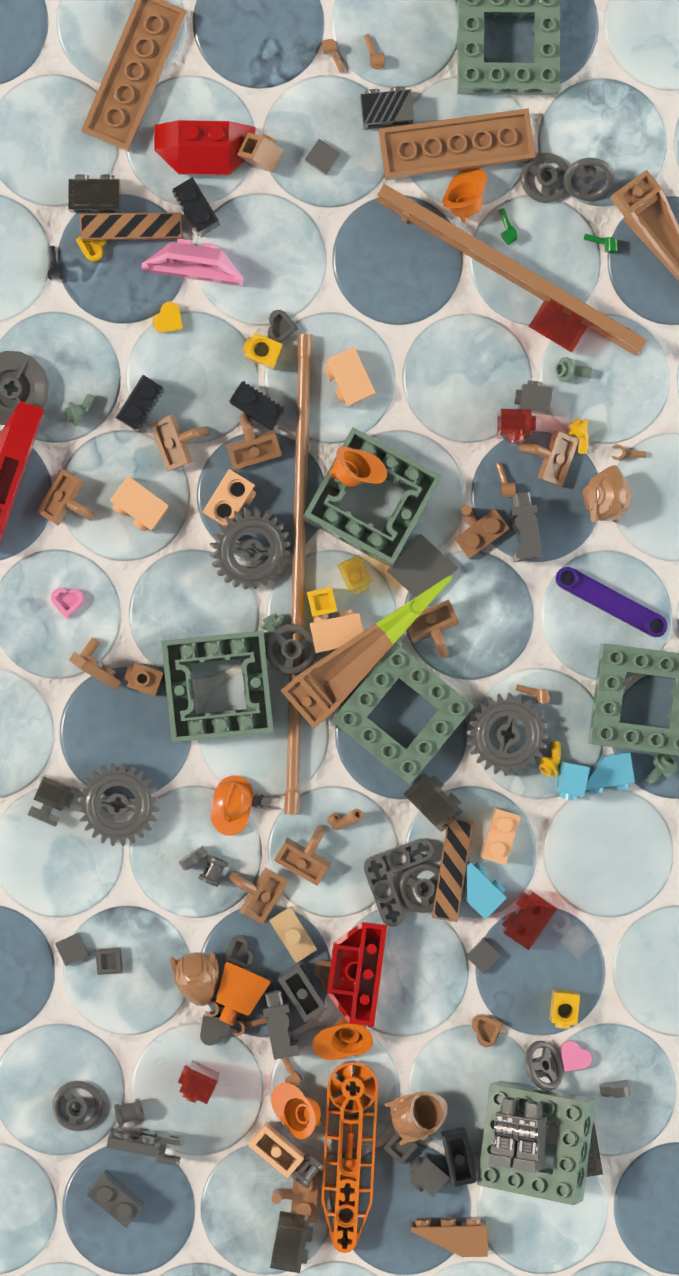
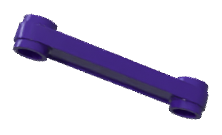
[555,567,668,637]

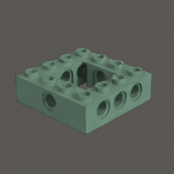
[457,0,560,95]
[303,427,442,568]
[161,631,274,743]
[331,642,474,785]
[588,643,679,756]
[477,1081,596,1205]

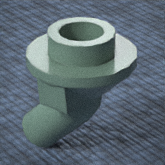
[555,357,592,382]
[65,393,96,426]
[261,613,284,650]
[644,753,678,786]

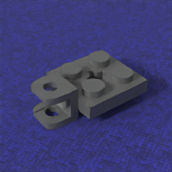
[106,1126,185,1166]

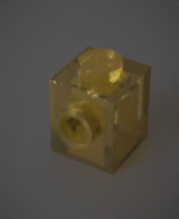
[336,554,372,595]

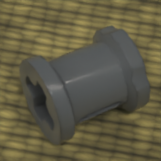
[198,854,229,887]
[114,1098,145,1127]
[291,1154,324,1188]

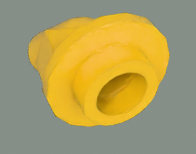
[567,417,589,454]
[539,741,561,777]

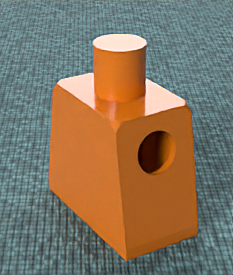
[216,961,271,1026]

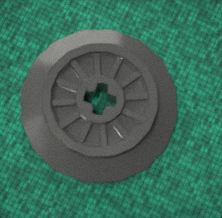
[0,351,49,425]

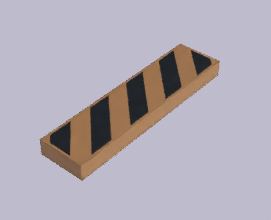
[79,212,182,241]
[432,817,473,922]

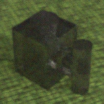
[28,775,75,827]

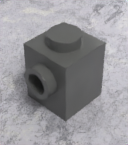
[514,380,553,415]
[409,1153,450,1197]

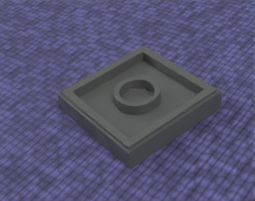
[387,534,458,597]

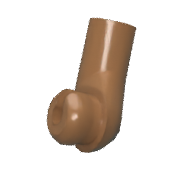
[327,809,363,830]

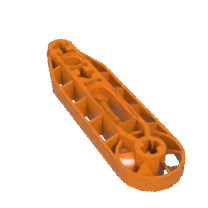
[321,1060,378,1253]

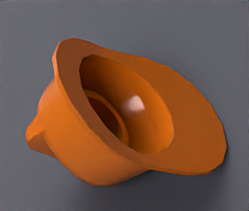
[442,168,487,222]
[330,446,387,487]
[210,775,254,836]
[312,1018,373,1060]
[271,1082,322,1139]

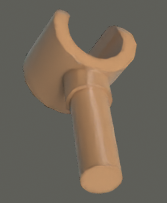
[364,34,384,69]
[322,39,345,73]
[611,444,646,461]
[496,463,516,497]
[516,684,550,703]
[205,1000,241,1019]
[233,1017,267,1036]
[282,1057,302,1087]

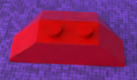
[154,120,256,176]
[327,922,388,1027]

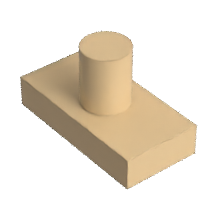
[269,906,317,963]

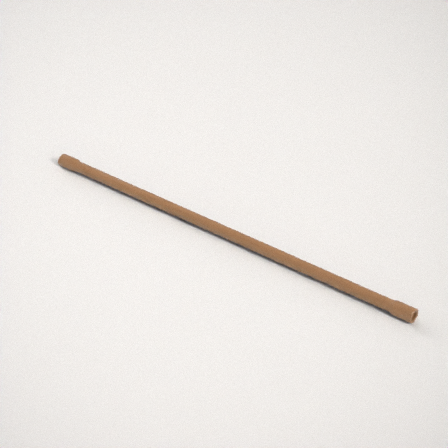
[284,334,313,815]

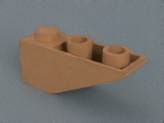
[410,1217,488,1257]

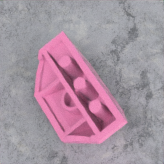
[142,239,244,287]

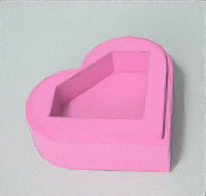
[51,588,85,619]
[561,1040,592,1072]

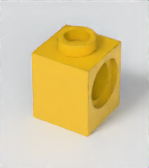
[242,332,283,370]
[307,586,337,617]
[550,989,580,1029]

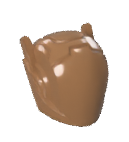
[582,465,632,523]
[170,952,220,1006]
[385,1092,448,1145]

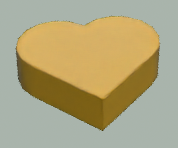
[76,237,107,262]
[152,302,183,333]

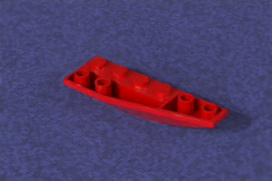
[0,401,45,547]

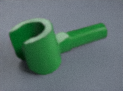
[499,208,517,245]
[584,234,618,253]

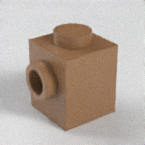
[237,132,283,173]
[124,663,165,696]

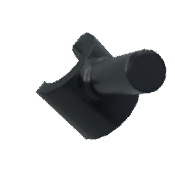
[47,246,63,281]
[252,793,270,810]

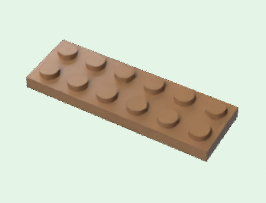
[81,0,187,152]
[378,108,536,180]

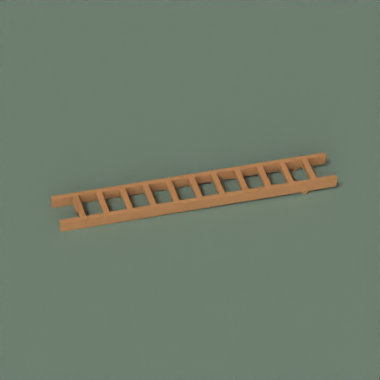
[377,184,647,356]

